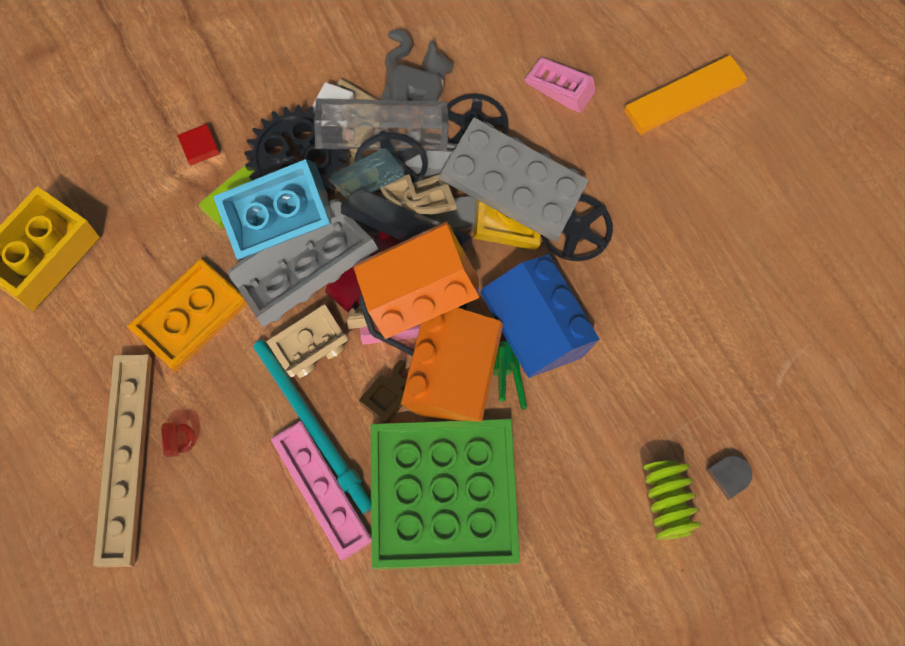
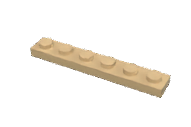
[93,355,152,568]

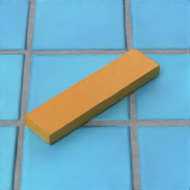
[624,55,747,135]

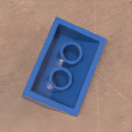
[480,254,600,378]

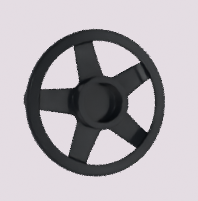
[439,94,509,144]
[354,130,428,193]
[541,195,613,261]

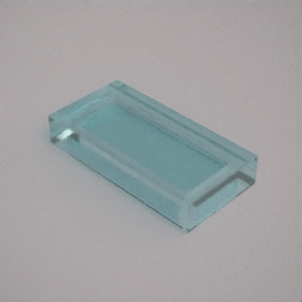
[331,148,404,199]

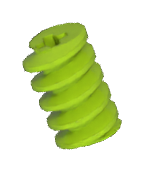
[643,461,702,540]

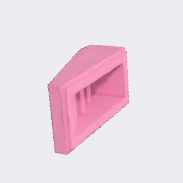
[525,57,596,113]

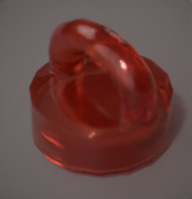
[161,421,196,458]

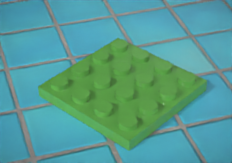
[371,419,520,570]

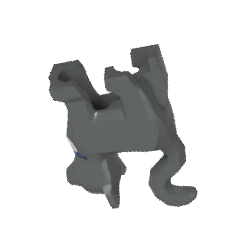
[379,29,454,129]

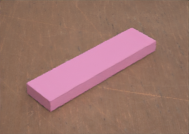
[271,421,372,561]

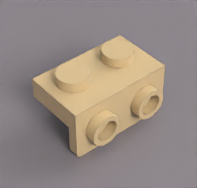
[266,304,349,378]

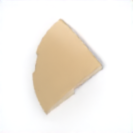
[378,174,457,214]

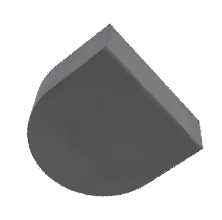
[707,456,752,500]

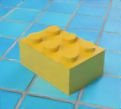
[0,186,100,312]

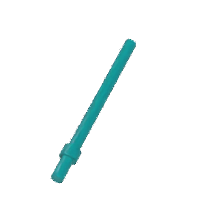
[253,340,371,515]

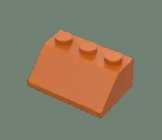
[353,221,480,339]
[401,308,503,422]

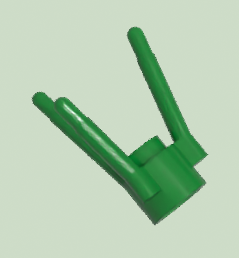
[493,342,527,410]

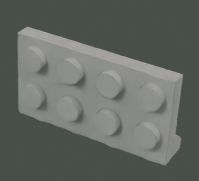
[439,118,589,242]
[228,199,378,327]

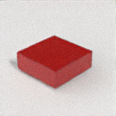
[177,124,220,166]

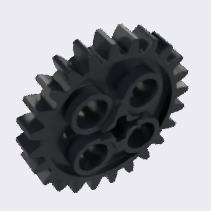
[244,105,350,194]

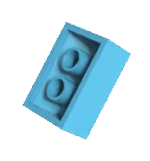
[213,159,331,260]

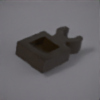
[359,360,407,424]

